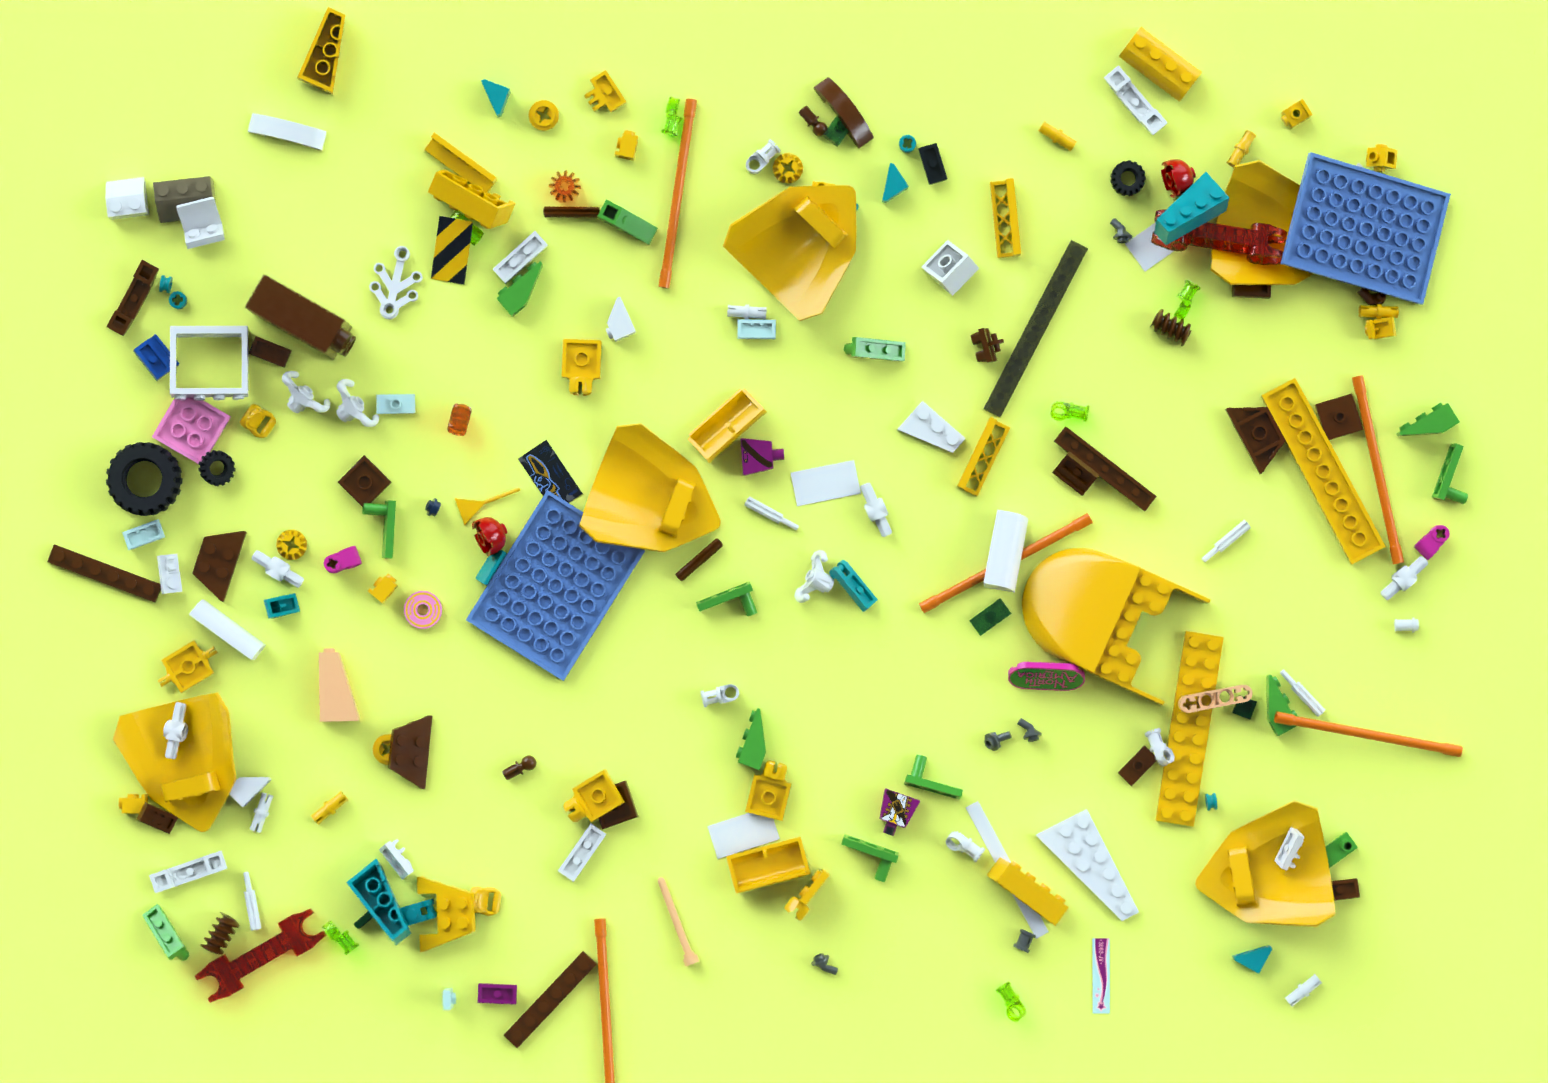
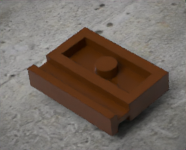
[1052,451,1099,496]

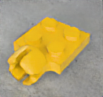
[562,339,602,396]
[745,761,792,821]
[563,769,625,822]
[785,869,830,921]

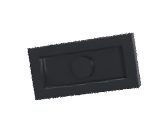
[918,143,947,185]

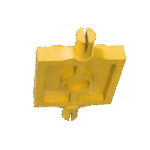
[158,640,218,693]

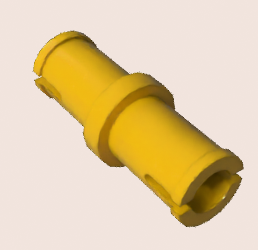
[1038,121,1077,151]
[1226,130,1256,168]
[1358,304,1399,319]
[311,791,349,825]

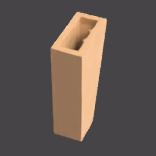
[319,648,360,722]

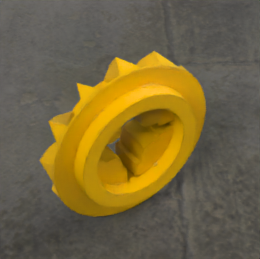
[528,100,559,131]
[773,153,803,184]
[276,529,307,560]
[373,734,391,765]

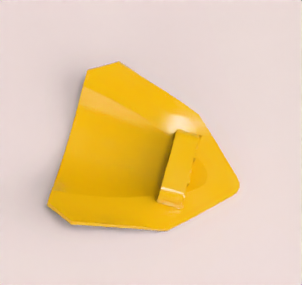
[1210,160,1313,285]
[723,185,856,321]
[579,423,721,552]
[112,692,237,832]
[1195,801,1336,927]

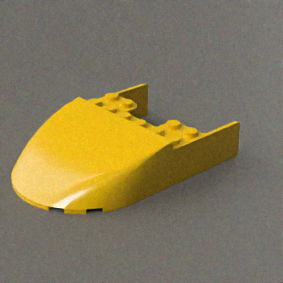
[1022,548,1211,705]

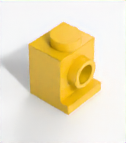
[1281,99,1313,129]
[615,130,639,161]
[368,573,398,604]
[119,794,148,814]

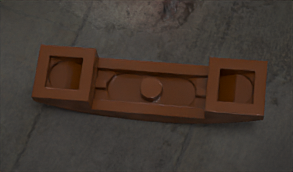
[813,77,874,149]
[106,260,159,336]

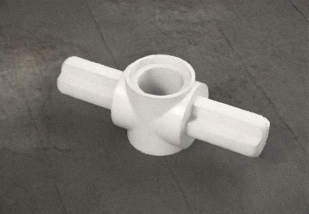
[860,482,892,537]
[251,550,304,588]
[1381,556,1428,600]
[163,702,188,759]

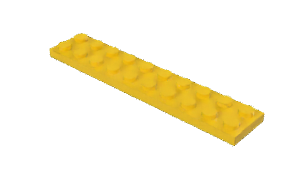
[1261,378,1386,565]
[1155,631,1224,827]

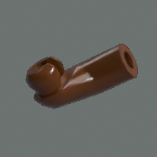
[1357,288,1386,305]

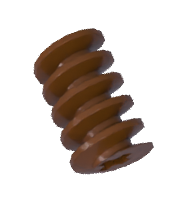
[1149,308,1192,347]
[200,911,240,955]

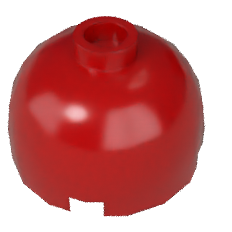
[1161,159,1196,199]
[472,517,507,557]

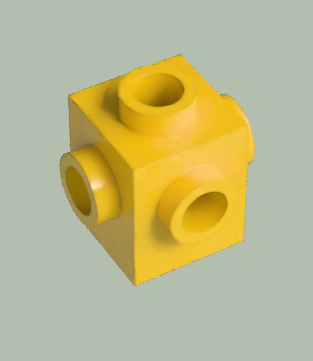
[1366,144,1398,173]

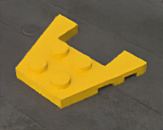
[417,876,476,952]

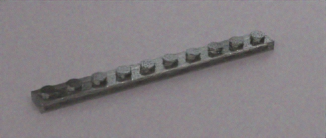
[983,240,1088,418]

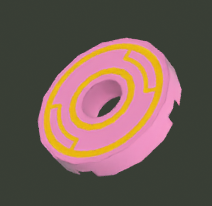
[404,591,442,629]

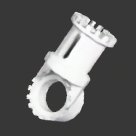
[746,139,781,174]
[701,684,739,708]
[1145,728,1174,766]
[946,831,985,862]

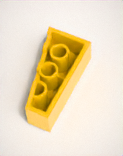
[297,7,345,95]
[428,169,516,229]
[987,857,1069,926]

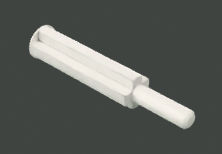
[744,496,799,530]
[1202,520,1251,562]
[1280,670,1326,717]
[243,872,261,931]

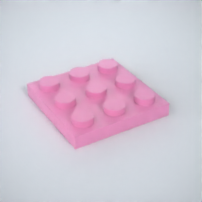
[152,398,231,464]

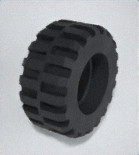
[106,442,183,516]

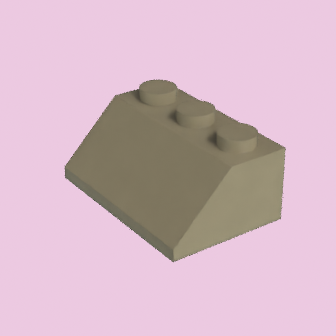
[153,176,216,223]

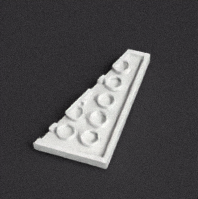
[1036,809,1139,921]

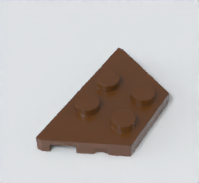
[1225,407,1286,475]
[192,531,247,602]
[388,715,432,789]

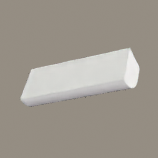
[984,510,1029,593]
[189,599,266,660]

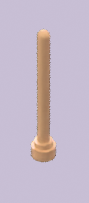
[657,877,699,967]

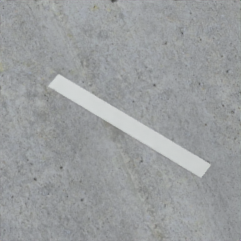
[966,801,1049,939]

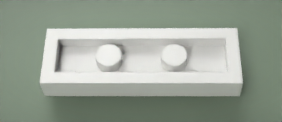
[493,231,548,284]
[558,823,606,882]

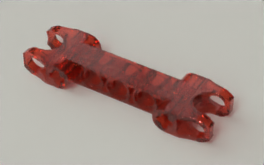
[1151,210,1287,265]
[195,908,327,1003]

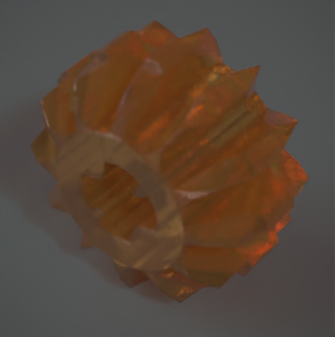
[549,170,581,203]
[447,403,472,436]

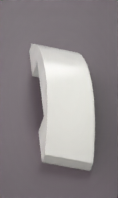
[1104,65,1168,135]
[248,113,327,150]
[149,850,228,893]

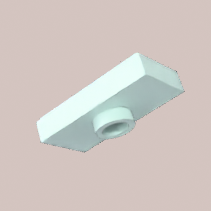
[737,319,776,339]
[376,394,415,414]
[122,519,165,550]
[442,988,456,1010]

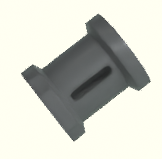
[1013,929,1036,953]

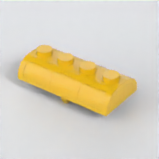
[1118,27,1202,102]
[688,388,767,463]
[726,836,810,894]

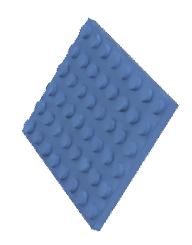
[1280,152,1451,305]
[466,490,645,681]

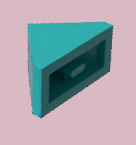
[481,79,511,118]
[882,163,909,203]
[264,593,300,619]
[1232,945,1272,974]

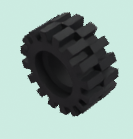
[1110,160,1146,196]
[198,450,236,486]

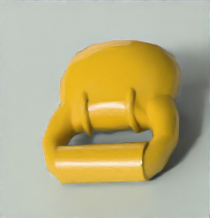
[240,404,276,438]
[470,887,502,916]

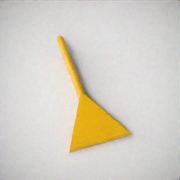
[455,488,521,525]

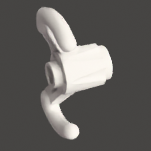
[282,371,331,413]
[336,379,379,427]
[794,550,834,603]

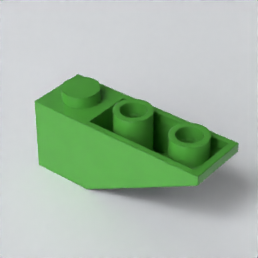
[597,199,658,245]
[497,261,543,317]
[1396,402,1460,436]
[1266,674,1297,736]
[736,708,766,770]

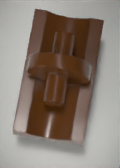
[971,328,1004,363]

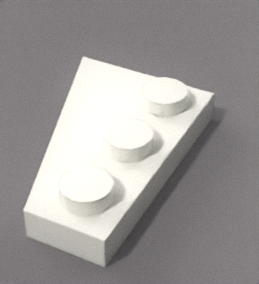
[897,401,966,453]

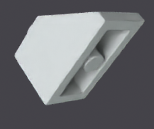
[606,297,636,342]
[230,777,272,807]

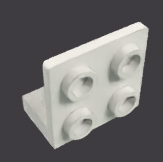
[176,197,225,249]

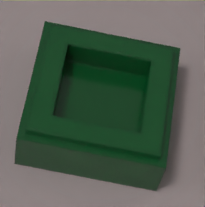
[1232,695,1257,720]
[354,911,373,929]

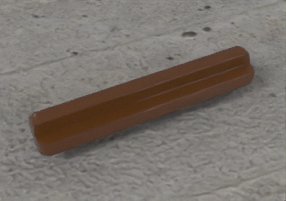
[543,206,600,218]
[675,538,723,581]

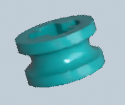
[899,135,916,153]
[159,275,173,293]
[169,291,187,309]
[1205,793,1218,811]

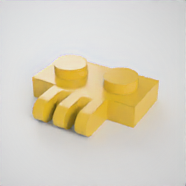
[584,70,627,113]

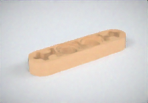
[1178,685,1253,713]

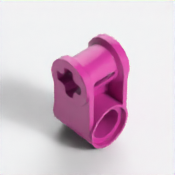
[1414,525,1450,560]
[324,546,362,574]

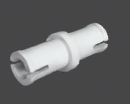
[727,304,767,319]
[249,792,274,833]
[1285,974,1322,1007]

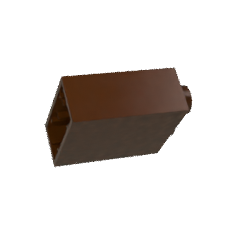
[244,274,356,360]

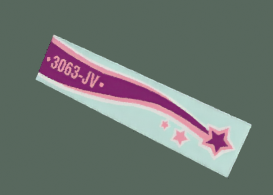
[1092,938,1110,1014]

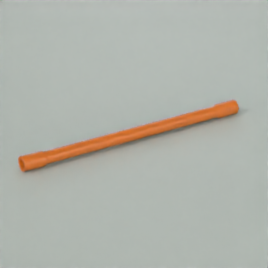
[658,98,697,289]
[1352,375,1404,565]
[919,513,1093,613]
[1274,712,1463,757]
[594,918,615,1083]

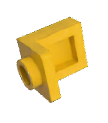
[1365,317,1396,340]

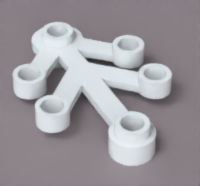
[369,246,423,319]

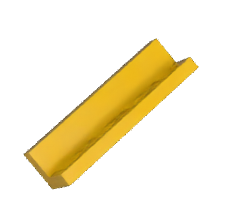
[424,132,497,193]
[990,178,1021,258]
[957,417,1010,496]

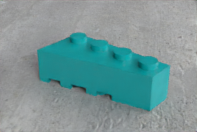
[1154,172,1229,245]
[346,858,411,946]

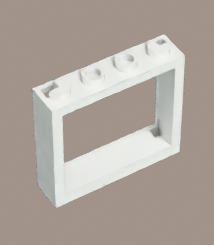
[170,326,249,401]

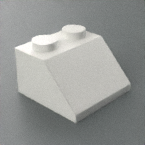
[105,177,149,220]
[922,240,979,296]

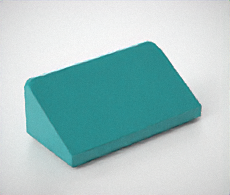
[476,550,507,586]

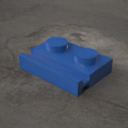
[133,334,179,381]

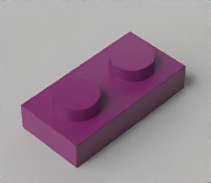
[477,983,517,1005]

